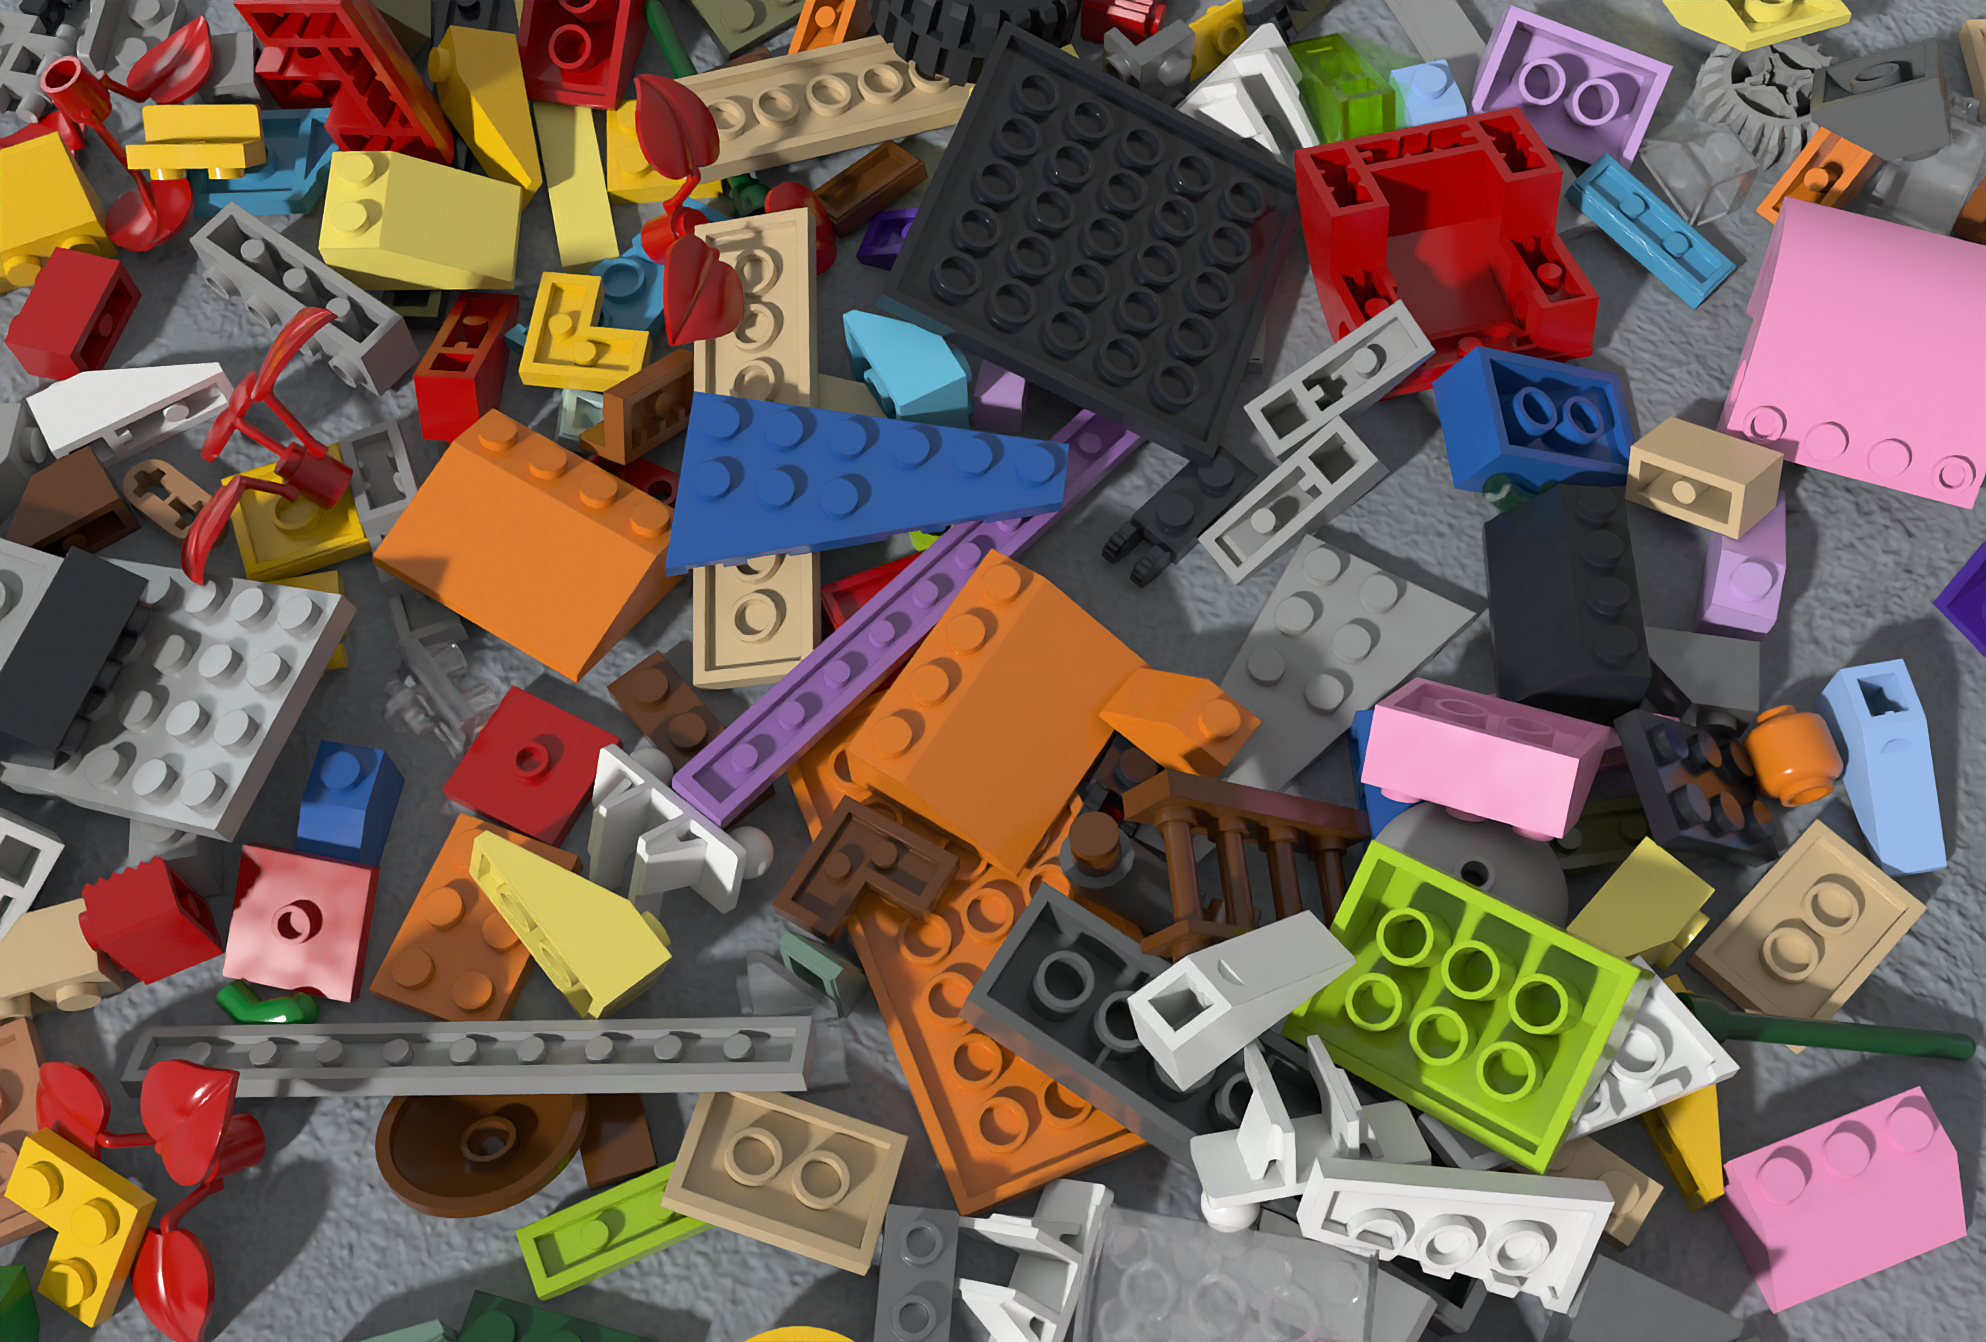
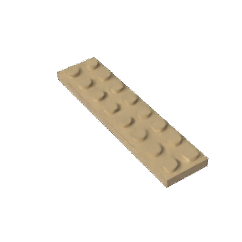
[693,207,822,691]

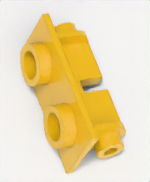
[1188,0,1249,83]

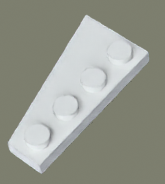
[1416,955,1740,1172]
[1296,1156,1615,1314]

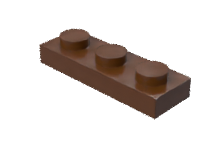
[607,650,776,832]

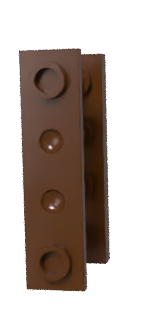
[1122,769,1371,964]

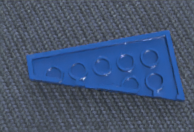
[665,391,1069,577]

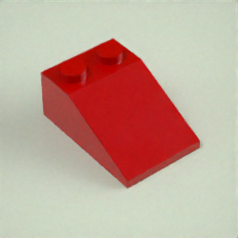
[517,0,649,112]

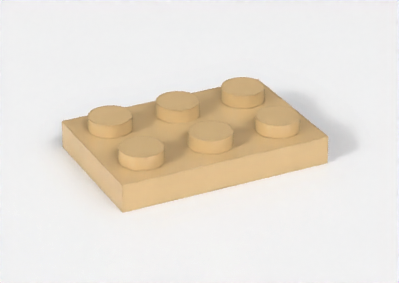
[1687,819,1928,1055]
[660,1091,908,1276]

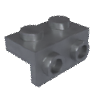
[1102,19,1195,108]

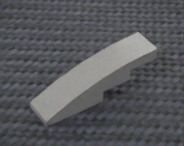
[338,418,468,659]

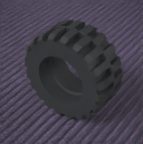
[867,0,1084,87]

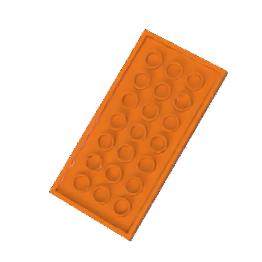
[785,688,1151,1218]

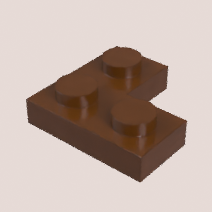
[772,795,960,946]

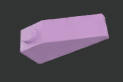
[1691,490,1786,643]

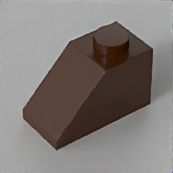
[4,445,142,558]

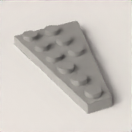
[1133,533,1477,870]

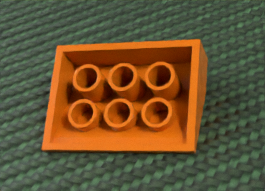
[373,408,691,683]
[845,548,1155,880]

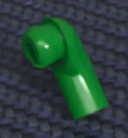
[216,979,319,1025]

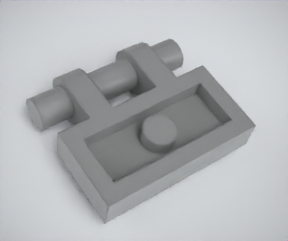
[0,10,81,123]

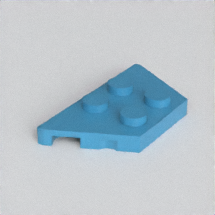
[186,108,342,218]

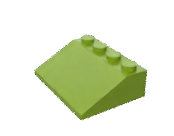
[1280,839,1656,1176]

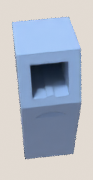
[1814,659,1947,878]

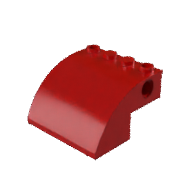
[233,0,454,167]
[1294,106,1600,401]

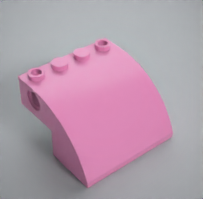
[1716,196,1986,510]

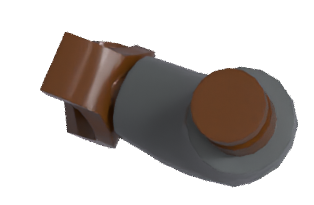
[1059,811,1262,934]

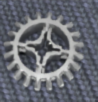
[1691,36,1839,171]

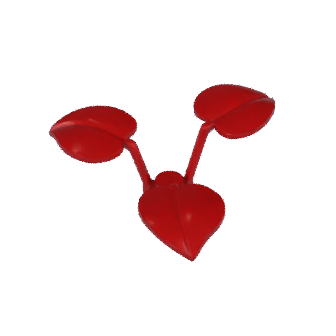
[0,14,214,252]
[634,74,837,346]
[180,307,353,586]
[36,1059,265,1342]

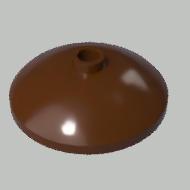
[375,1093,590,1218]

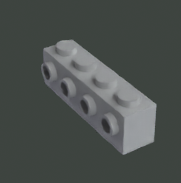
[189,201,421,397]

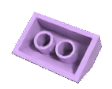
[1467,5,1673,171]

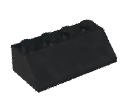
[1482,484,1652,728]

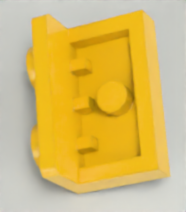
[125,104,267,180]

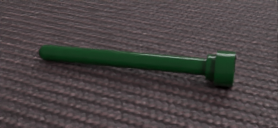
[642,0,771,219]
[1675,992,1976,1061]

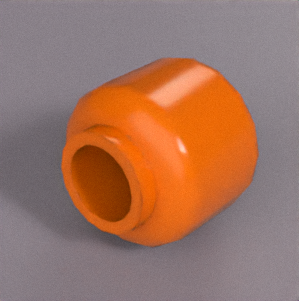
[1743,705,1844,807]

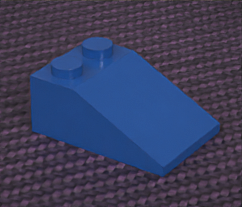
[1432,346,1635,497]

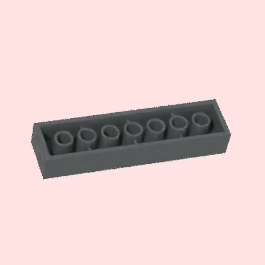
[958,881,1489,1337]

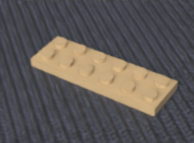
[674,35,975,185]

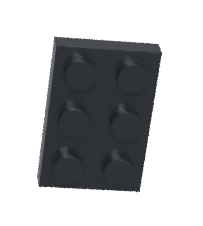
[1613,709,1780,868]

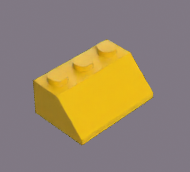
[0,131,118,295]

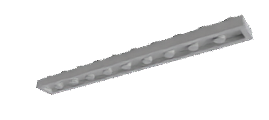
[119,1016,817,1099]

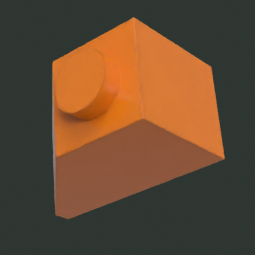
[1755,126,1884,225]
[1098,667,1262,779]

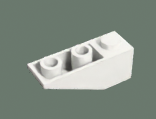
[1127,910,1356,1092]

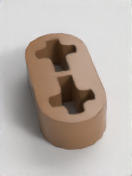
[122,459,229,551]

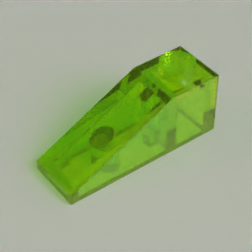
[1287,33,1396,144]

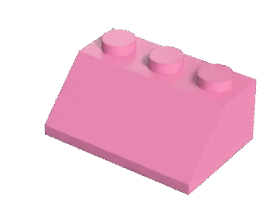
[1361,677,1611,841]
[1715,1086,1967,1314]

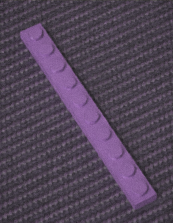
[672,409,1146,829]

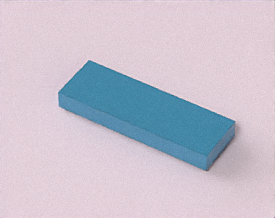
[1564,152,1737,310]

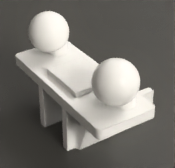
[1175,23,1320,167]
[587,743,774,919]
[1190,1035,1431,1233]
[953,1178,1128,1342]

